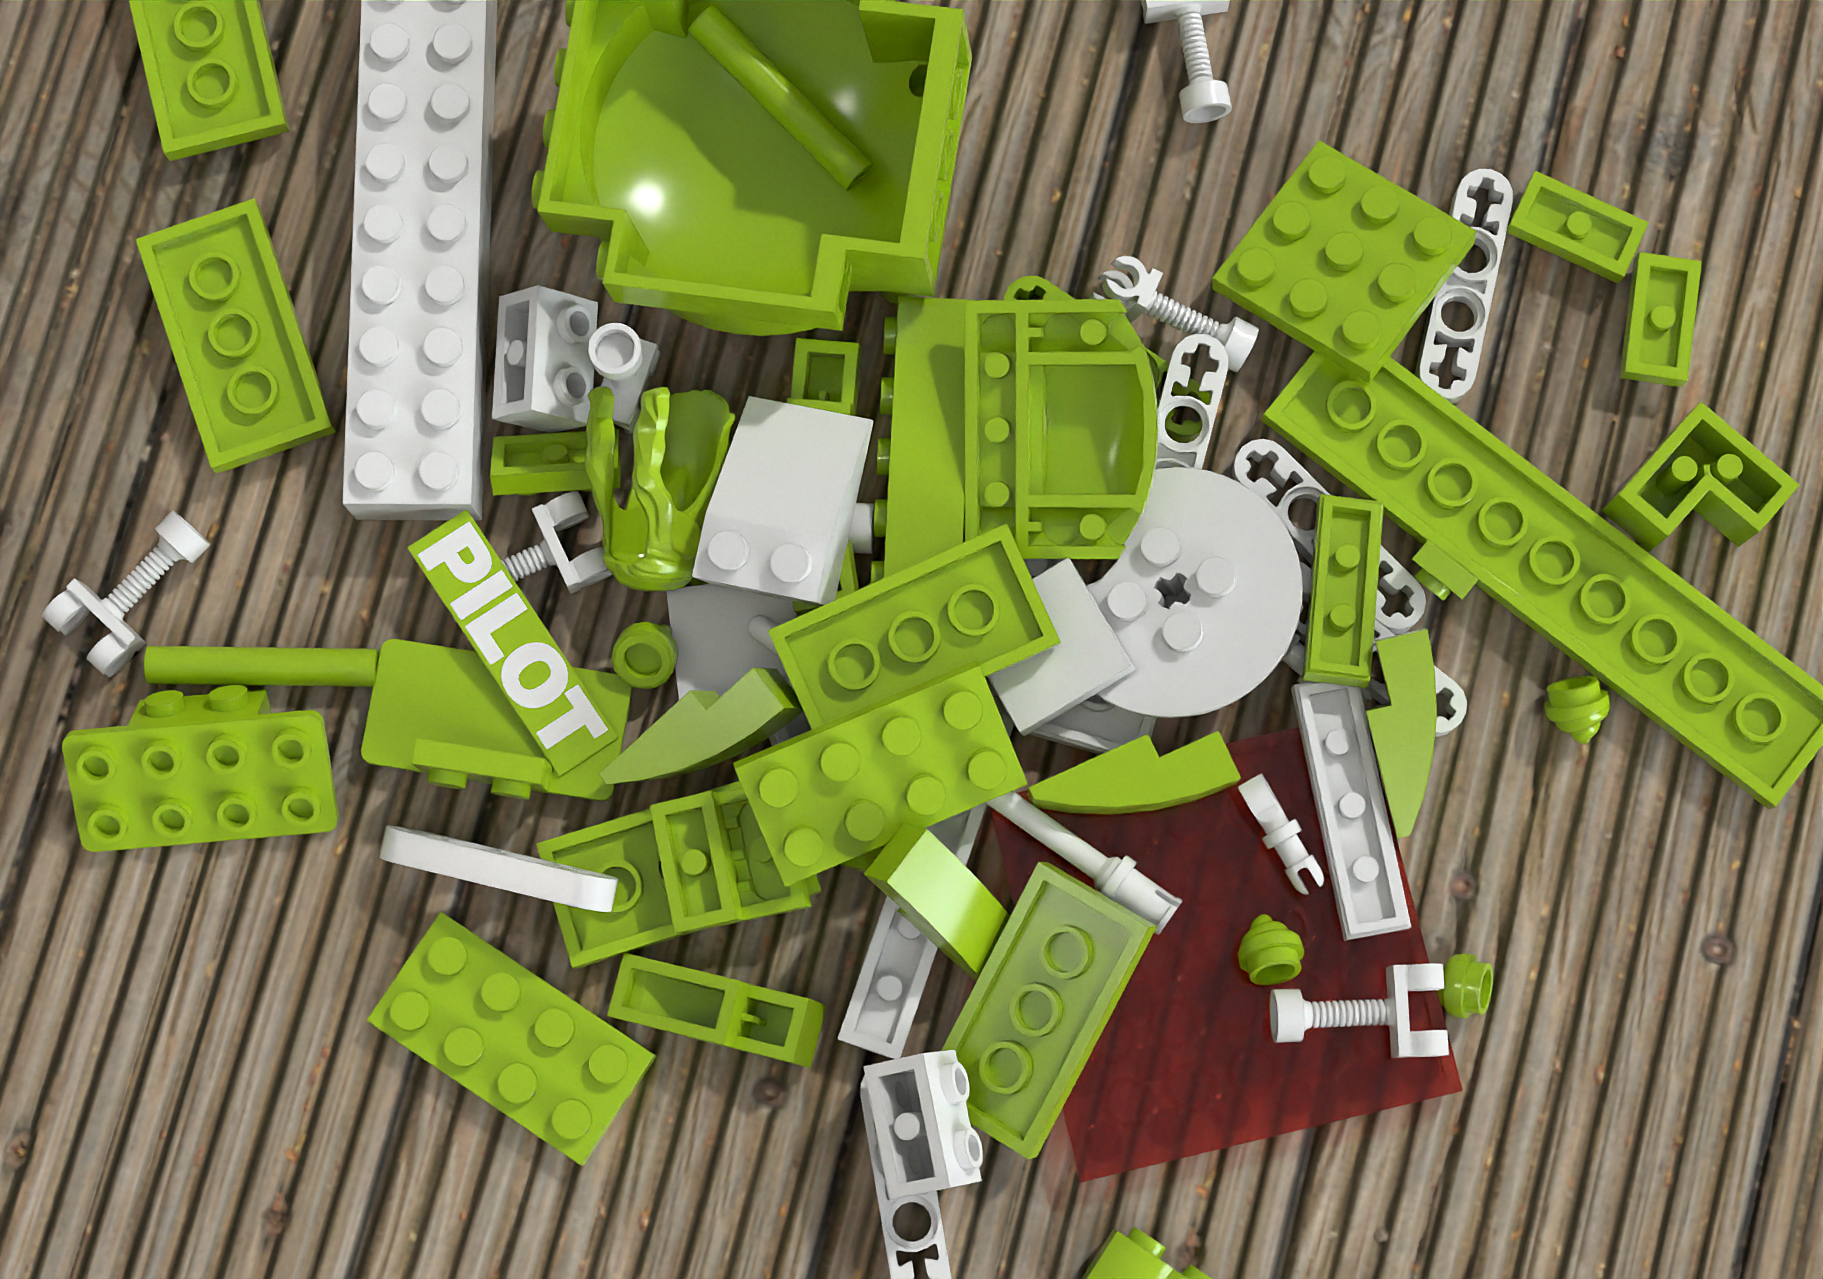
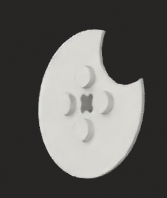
[1087,467,1303,718]

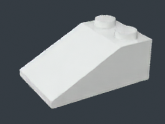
[692,396,874,607]

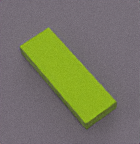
[1302,494,1384,688]

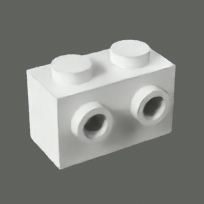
[492,285,598,433]
[863,1050,983,1200]

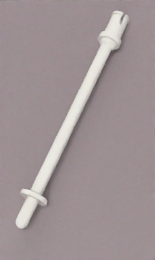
[748,615,1183,935]

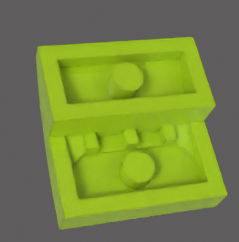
[650,787,812,934]

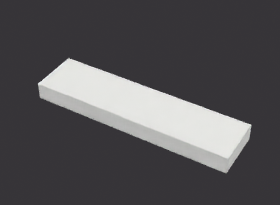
[1291,682,1411,941]

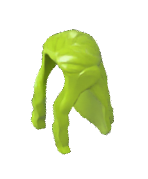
[585,386,735,591]

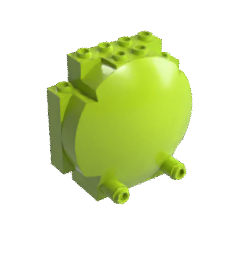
[532,0,972,336]

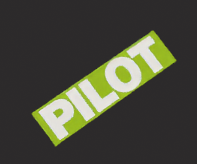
[407,509,619,777]

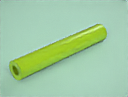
[688,5,873,191]
[144,646,380,687]

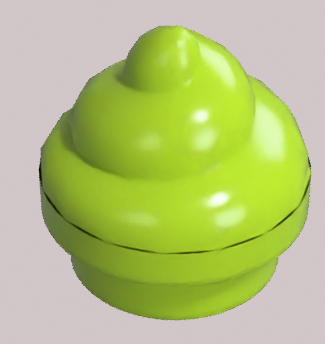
[1544,675,1610,744]
[1237,914,1304,985]
[1431,953,1493,1019]

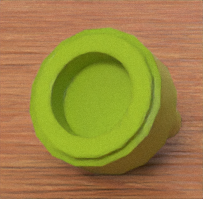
[611,622,679,689]

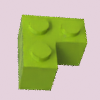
[1601,401,1800,552]

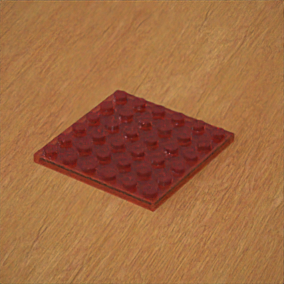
[989,727,1463,1183]

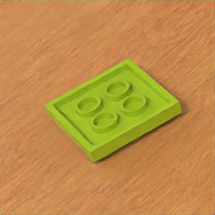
[1212,140,1477,383]

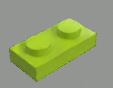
[1506,171,1649,284]
[1619,252,1702,387]
[490,429,622,496]

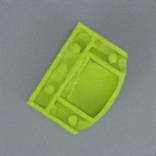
[965,299,1158,559]

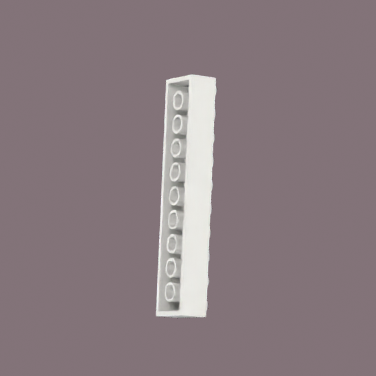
[343,0,497,520]

